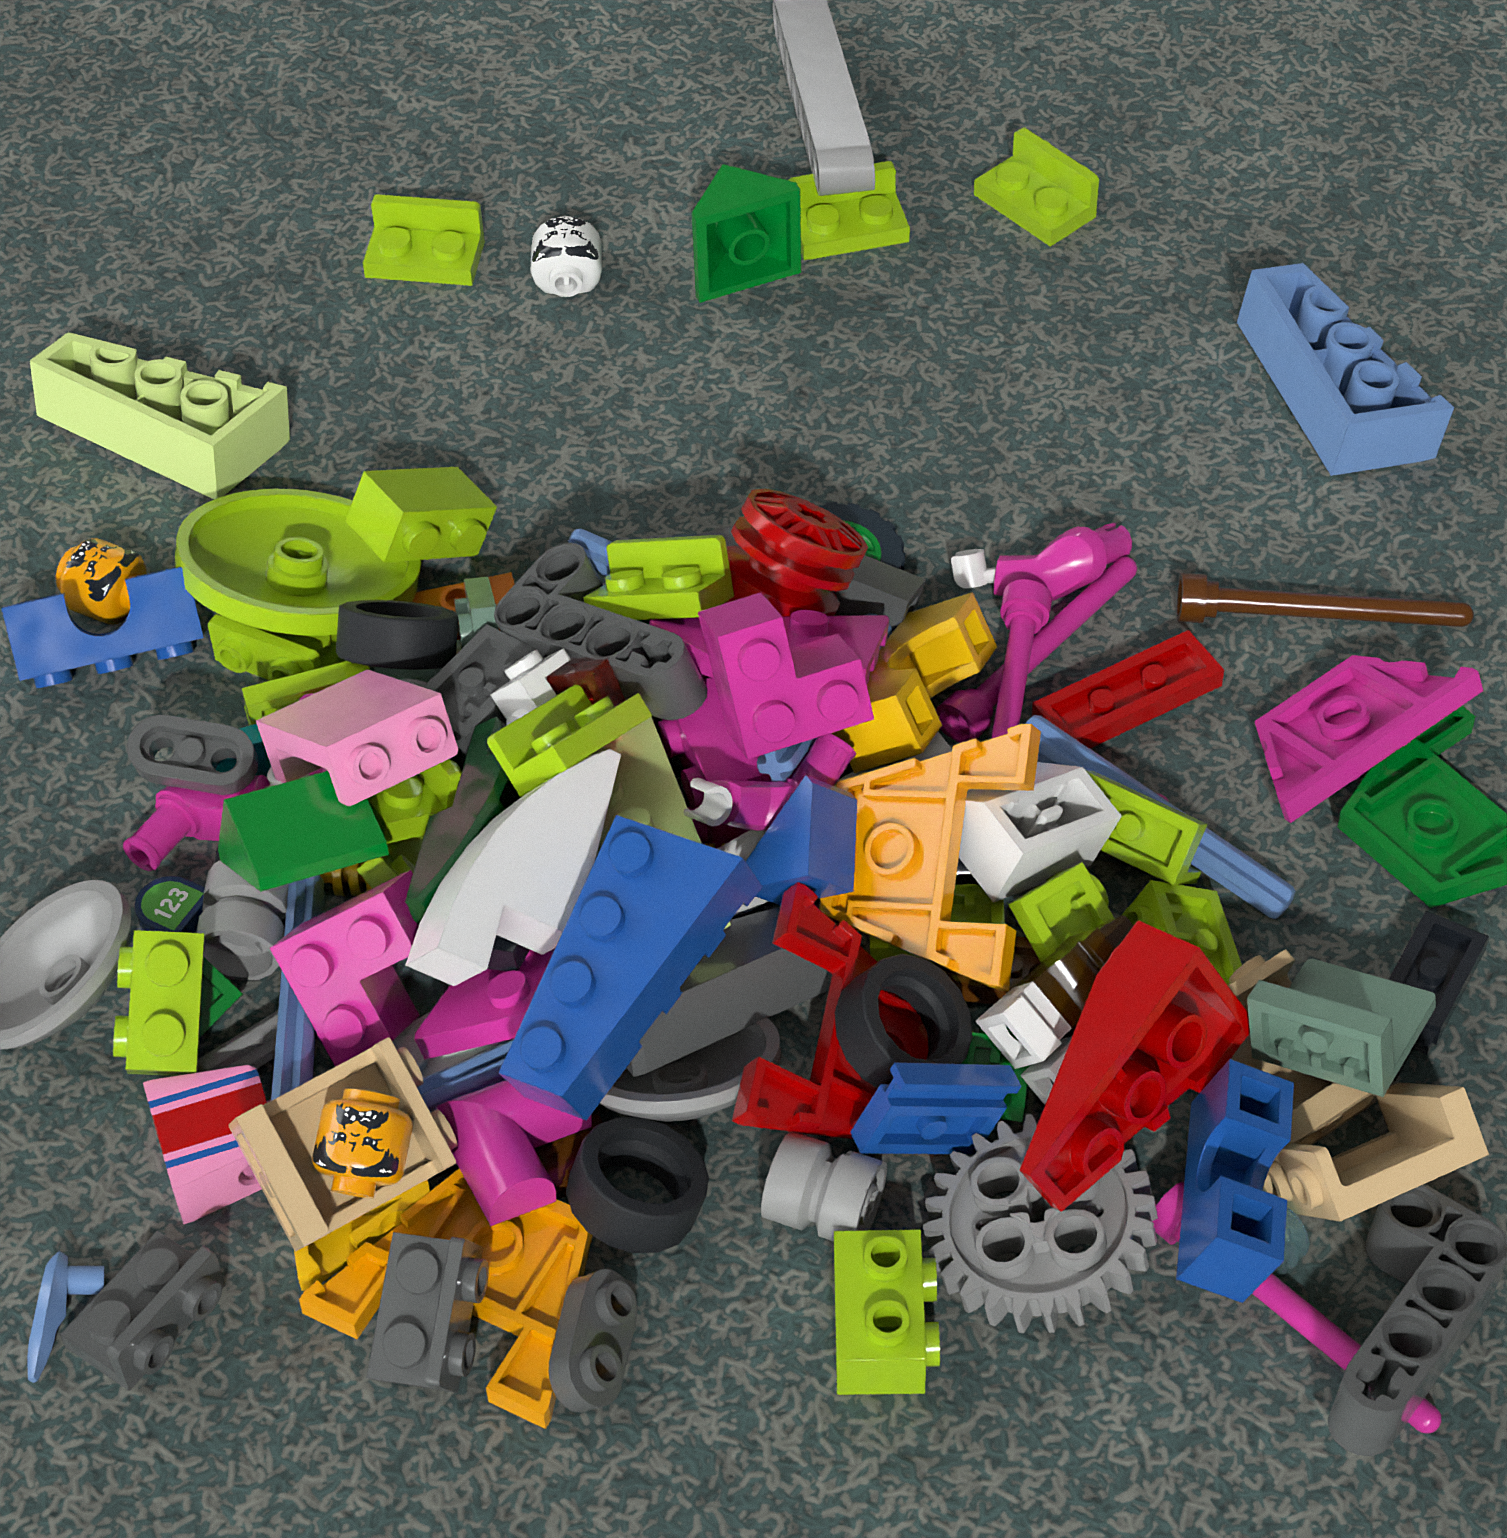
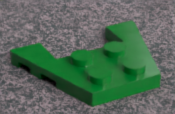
[1337,706,1507,908]

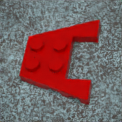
[732,882,929,1139]

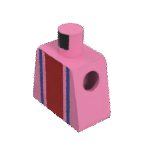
[143,1065,271,1224]

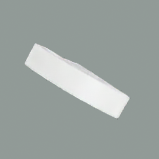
[406,749,621,986]

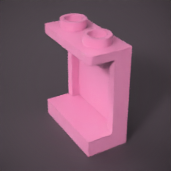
[256,669,458,806]

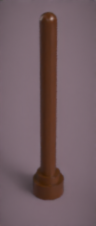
[1177,573,1474,627]

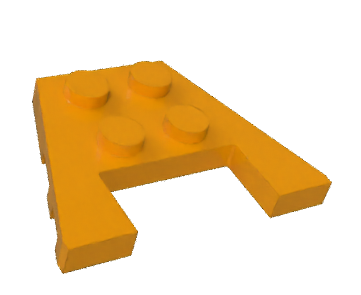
[819,724,1041,991]
[299,1168,592,1429]

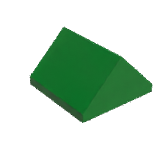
[692,164,801,303]
[218,771,389,892]

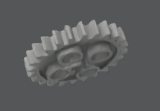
[923,1114,1158,1333]

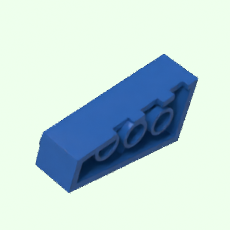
[499,815,762,1121]

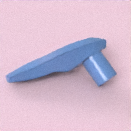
[27,1251,104,1383]

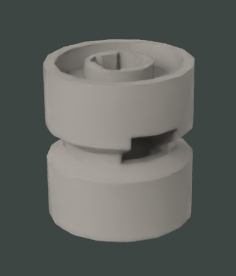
[196,861,289,980]
[761,1132,887,1241]

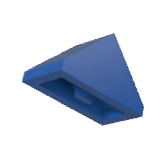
[745,775,857,905]

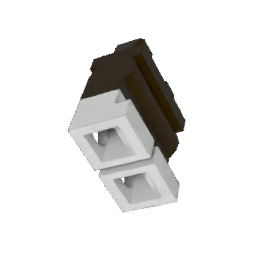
[976,915,1134,1105]

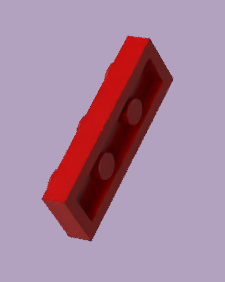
[1032,630,1224,749]

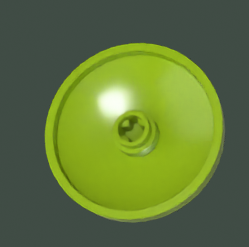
[175,489,421,636]

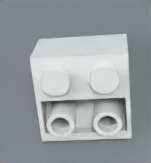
[959,762,1122,903]

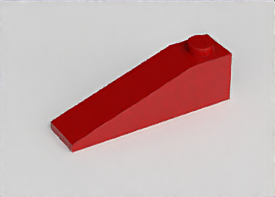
[1019,920,1250,1212]

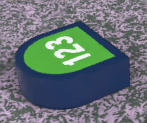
[135,876,205,933]

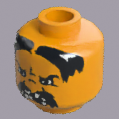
[56,538,147,625]
[312,1089,413,1199]

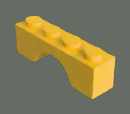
[831,592,997,773]

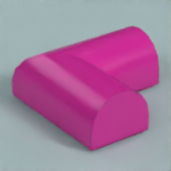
[437,1080,592,1226]

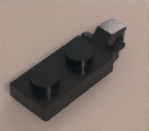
[1388,910,1489,1081]

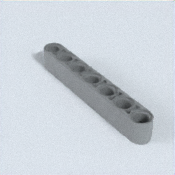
[772,0,875,196]

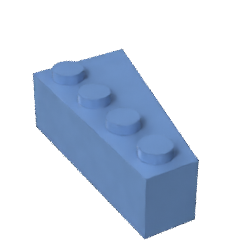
[1237,263,1454,476]

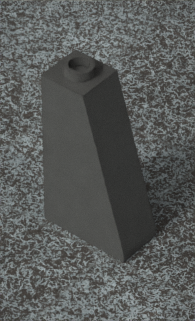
[626,907,835,1077]

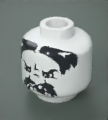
[530,216,603,297]

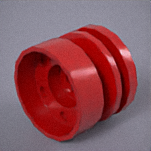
[723,488,868,617]

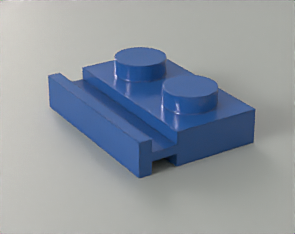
[850,1062,1022,1154]

